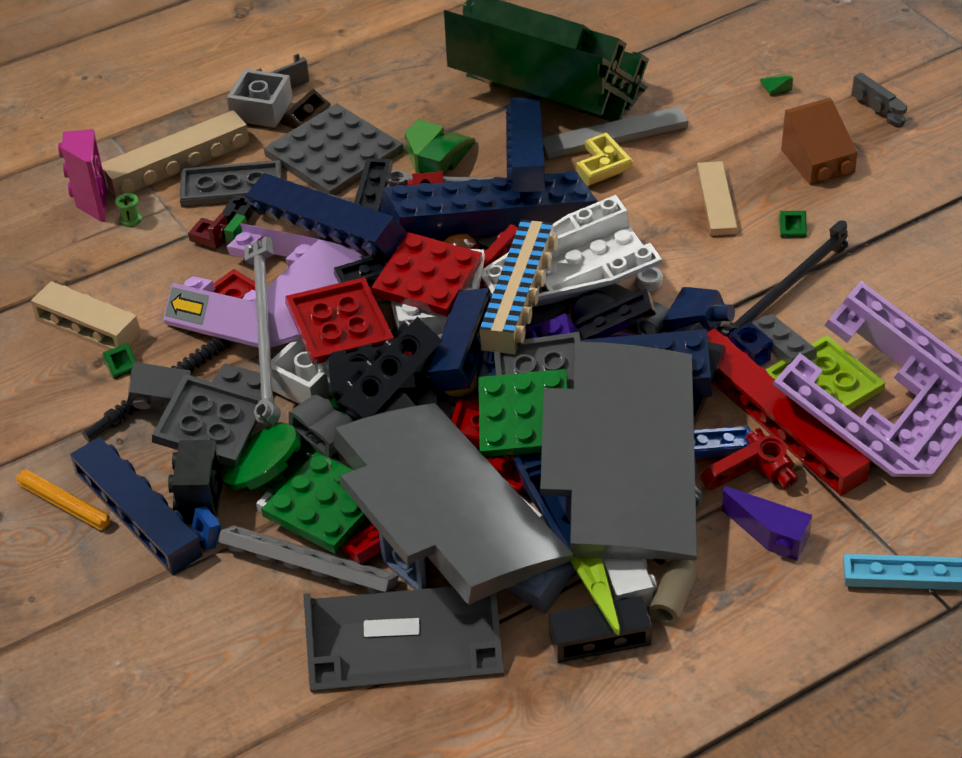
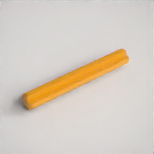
[16,469,111,530]

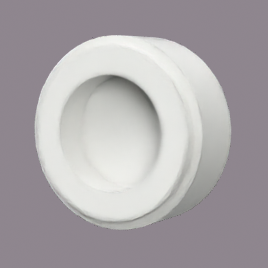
[636,267,663,291]

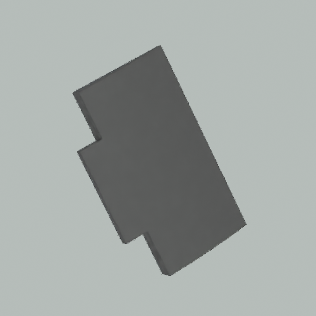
[540,341,697,560]
[334,403,574,605]

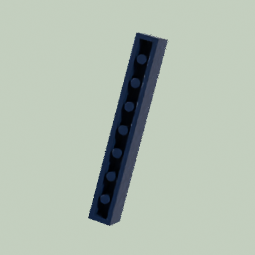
[506,97,545,192]
[245,173,408,259]

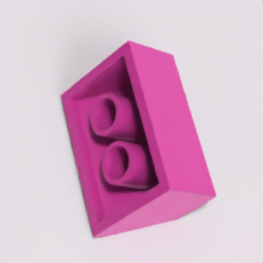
[58,129,108,221]

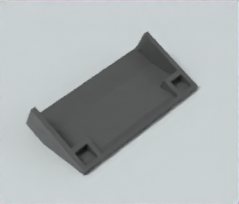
[303,586,504,691]

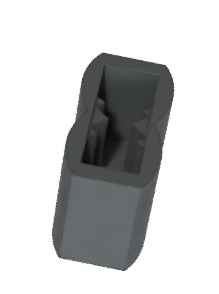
[289,394,353,458]

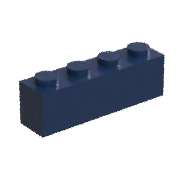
[428,288,492,392]

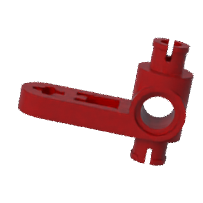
[700,428,799,490]

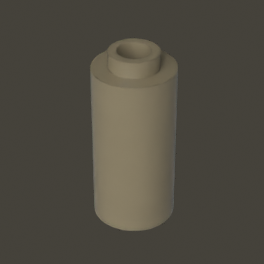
[648,560,698,626]

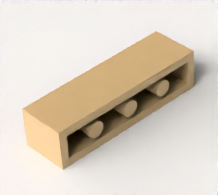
[31,281,141,350]

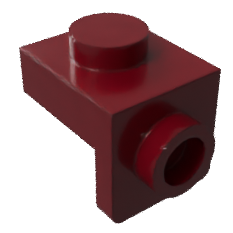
[188,213,228,249]

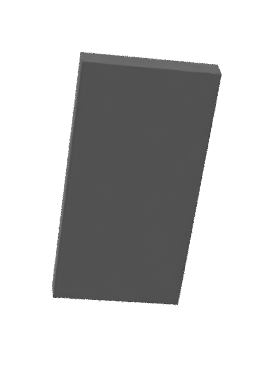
[180,160,282,207]

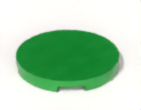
[221,424,301,491]

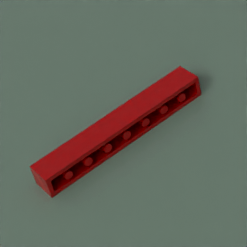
[707,328,870,496]

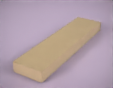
[697,161,737,236]

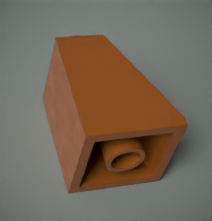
[781,98,858,185]

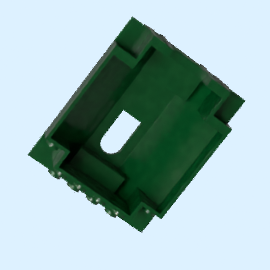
[444,0,649,122]

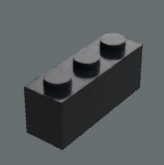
[549,596,652,663]

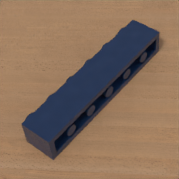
[70,437,203,575]

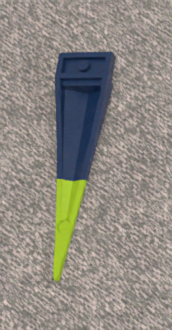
[511,452,620,636]

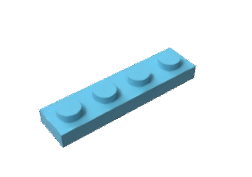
[843,554,962,590]

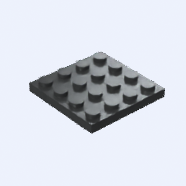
[264,103,404,195]

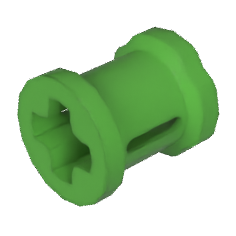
[115,193,142,227]

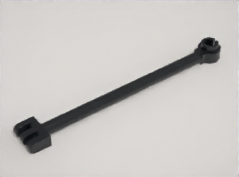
[717,220,848,344]

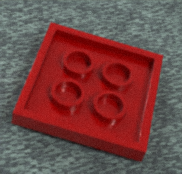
[371,232,483,317]
[285,277,394,365]

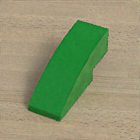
[417,132,476,174]

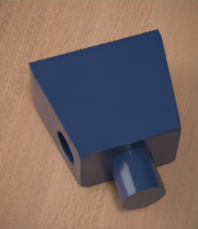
[663,287,735,332]

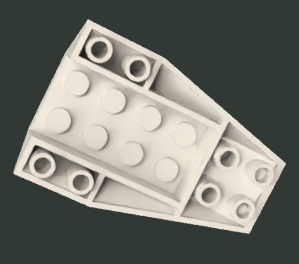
[481,195,663,307]

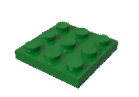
[479,369,568,457]
[261,452,367,554]

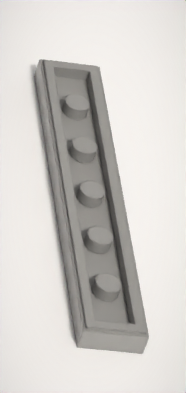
[542,107,688,159]

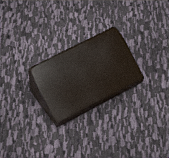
[280,88,331,129]

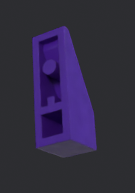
[722,486,812,561]

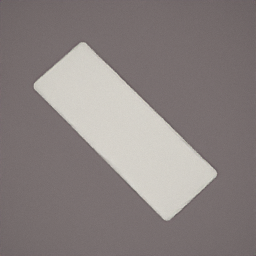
[364,618,419,637]

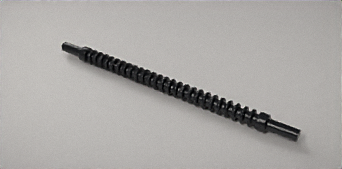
[82,337,235,441]

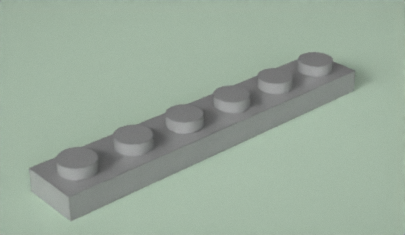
[219,526,399,593]

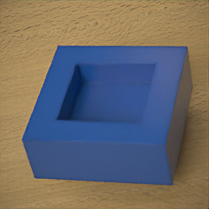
[192,506,221,550]

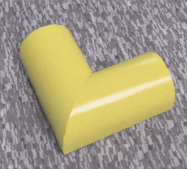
[576,133,633,187]

